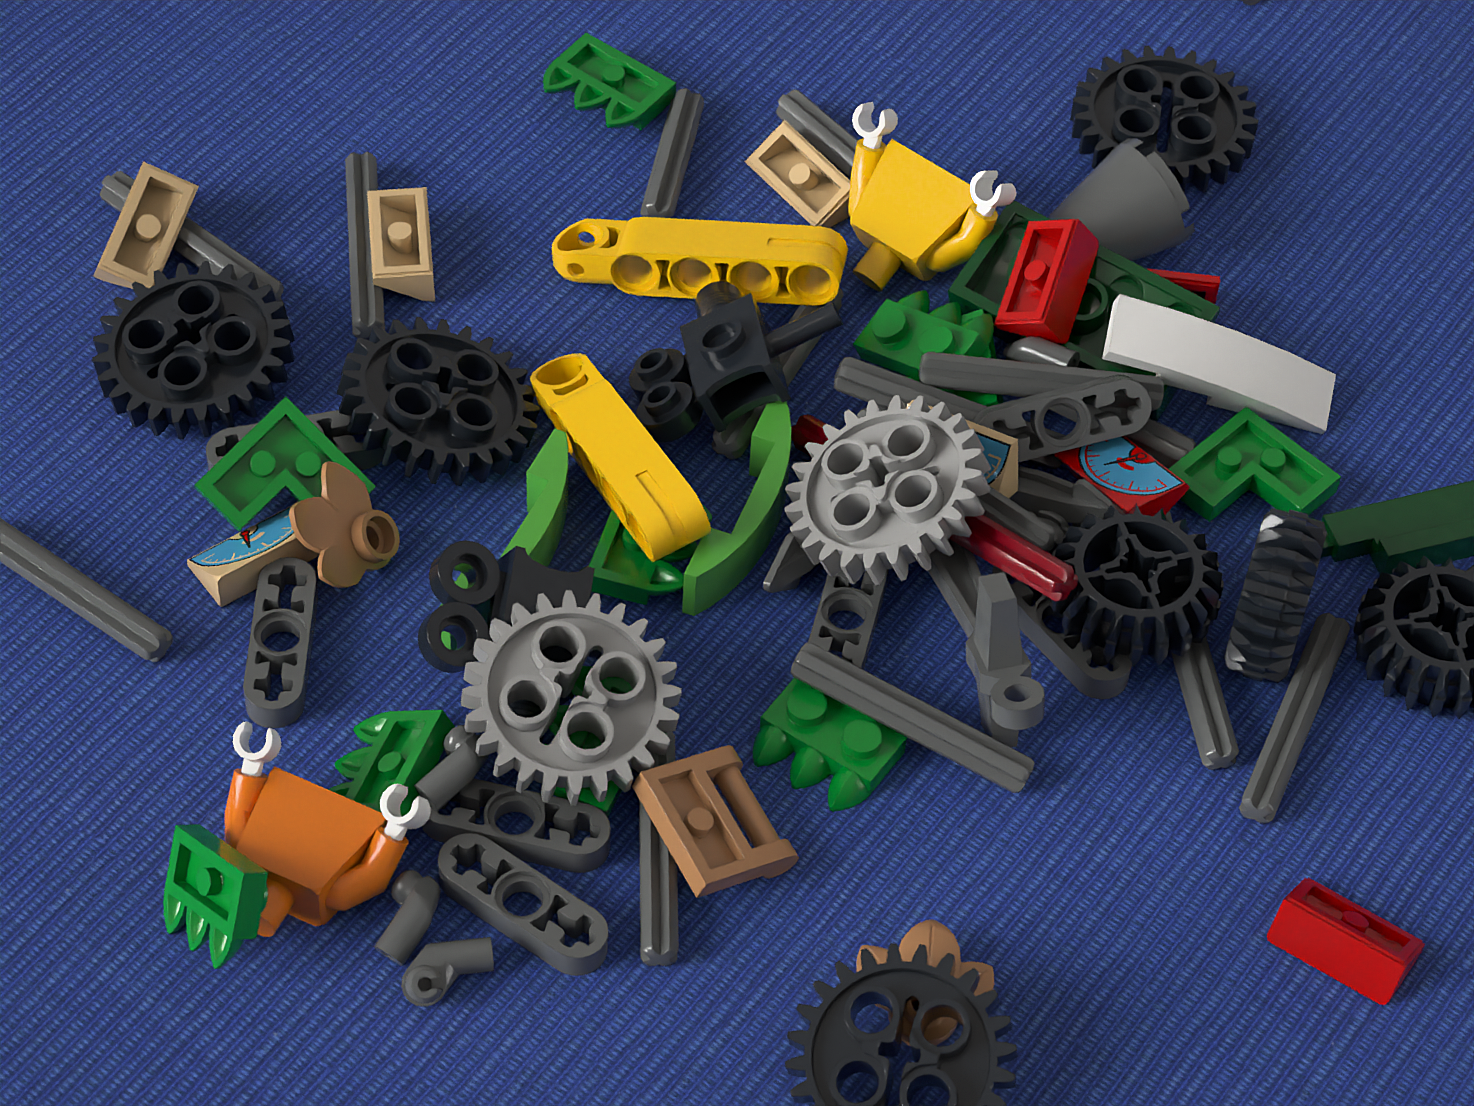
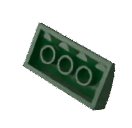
[948,200,1220,422]

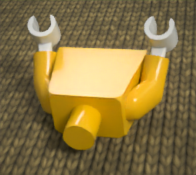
[848,102,1016,292]

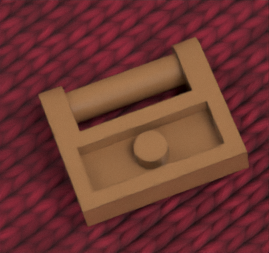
[632,745,799,898]

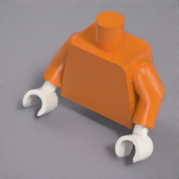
[224,722,431,937]

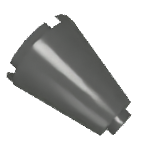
[1047,138,1195,261]

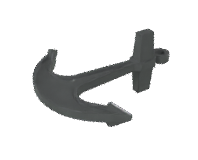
[763,466,1125,747]

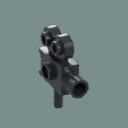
[629,281,843,443]
[418,540,602,744]

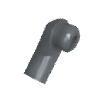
[1002,336,1080,368]
[414,725,490,811]
[374,870,441,966]
[401,937,494,1007]

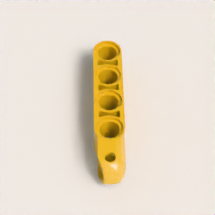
[552,217,848,306]
[530,353,711,562]

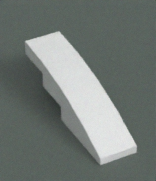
[1102,294,1336,434]

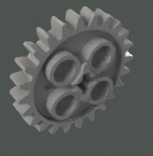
[784,395,991,585]
[461,590,682,805]

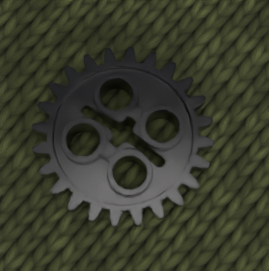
[1070,45,1258,193]
[92,261,295,439]
[337,317,540,486]
[785,943,1018,1106]

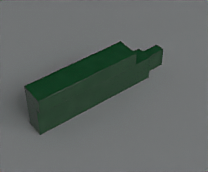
[1320,480,1474,574]

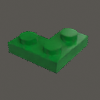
[194,397,376,532]
[1168,406,1341,522]

